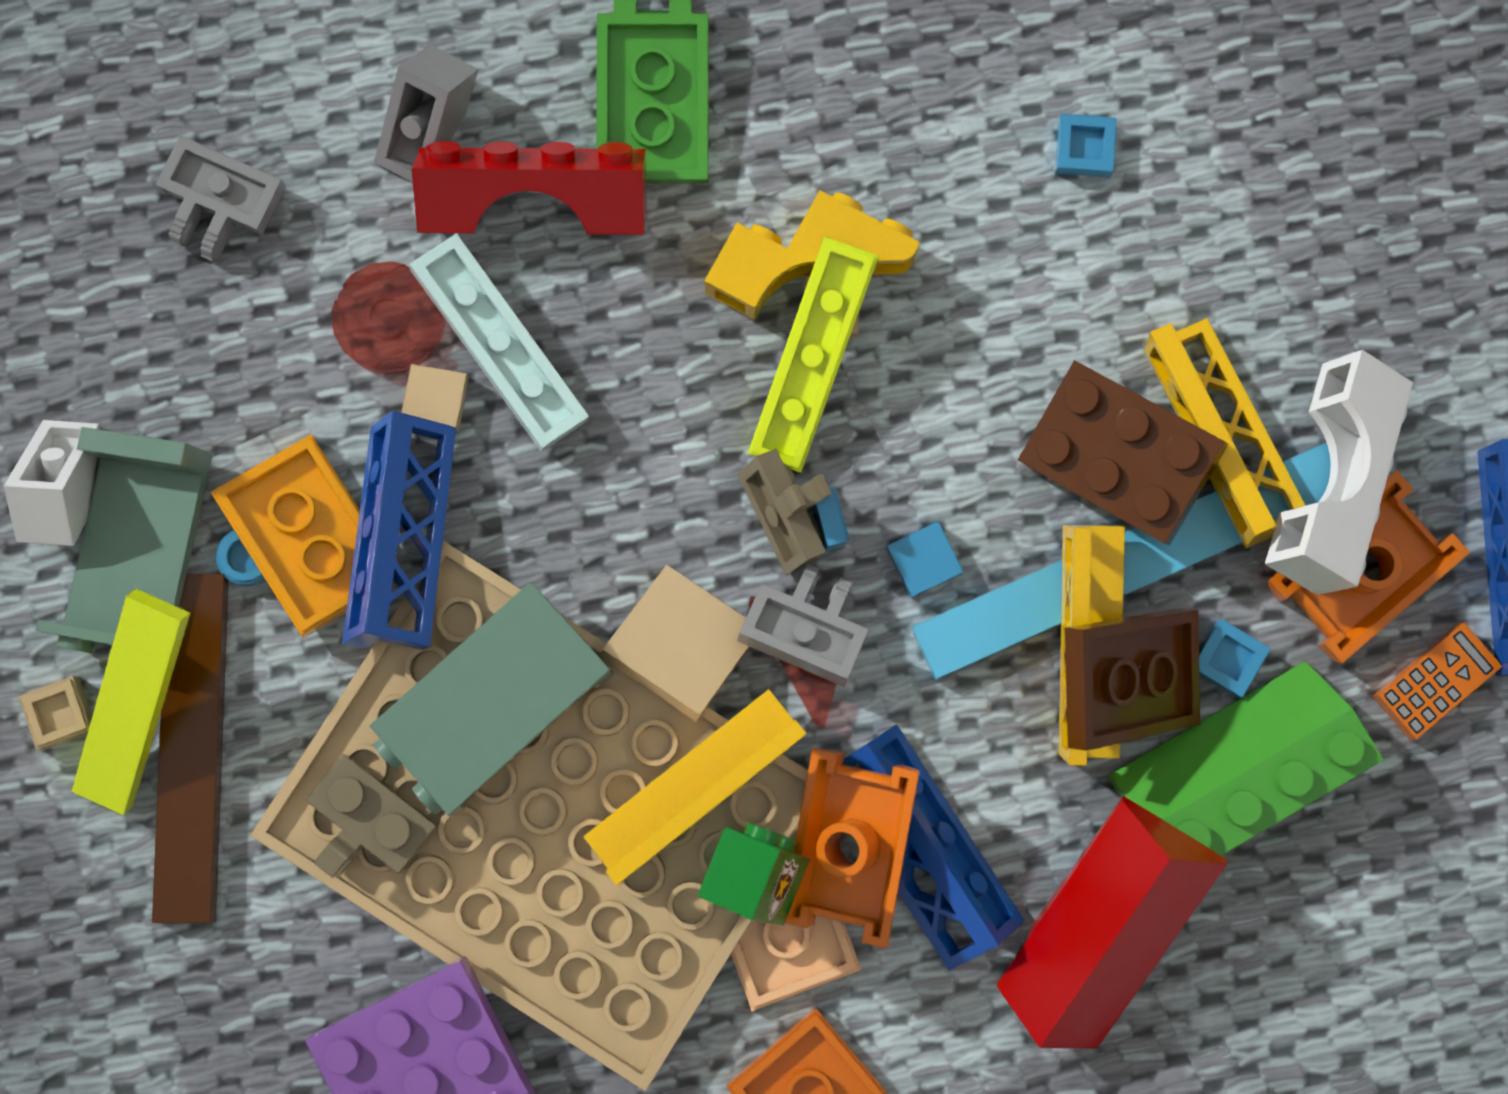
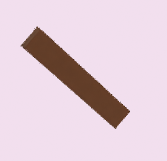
[152,574,229,923]

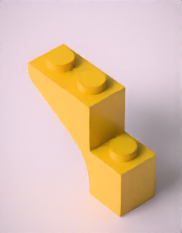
[704,190,921,320]

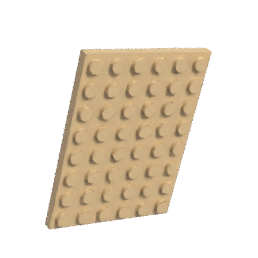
[250,541,808,1092]

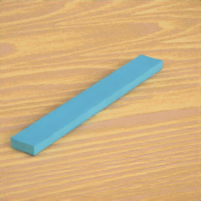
[911,443,1330,680]

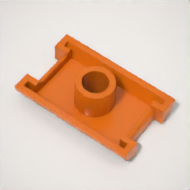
[1268,470,1470,664]
[785,748,920,949]

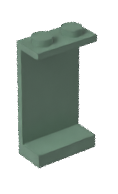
[35,427,213,657]
[369,582,614,816]

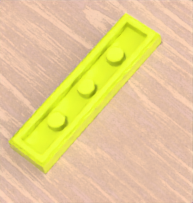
[748,236,879,473]
[71,588,190,815]

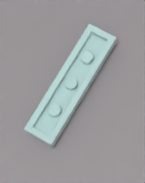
[409,233,589,452]

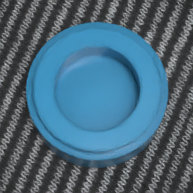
[216,530,265,587]

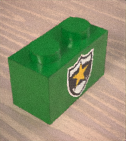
[697,822,810,926]

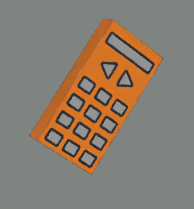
[1372,622,1503,740]

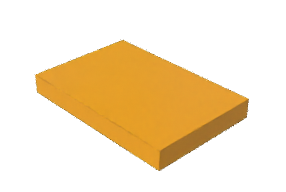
[211,435,396,639]

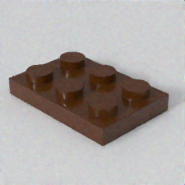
[1018,360,1229,546]
[1064,608,1201,751]

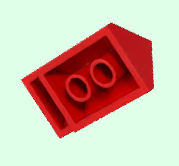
[996,796,1228,1049]

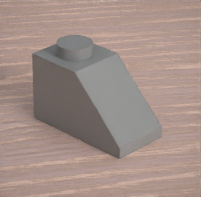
[374,44,479,182]

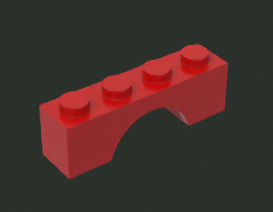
[411,141,647,235]

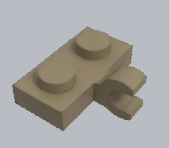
[737,449,832,576]
[306,754,438,878]

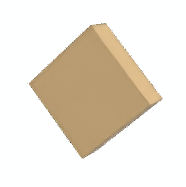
[401,364,469,432]
[18,676,92,751]

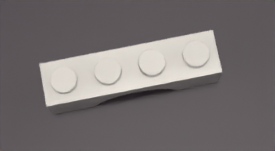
[1265,350,1413,595]

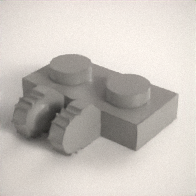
[155,135,286,261]
[737,564,869,687]

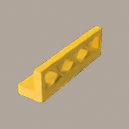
[1144,318,1306,549]
[1059,525,1125,765]
[583,689,807,886]

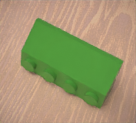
[1107,661,1384,855]

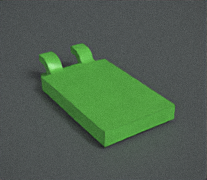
[596,0,709,184]

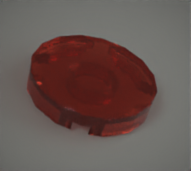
[331,261,446,375]

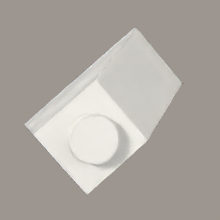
[4,420,100,546]

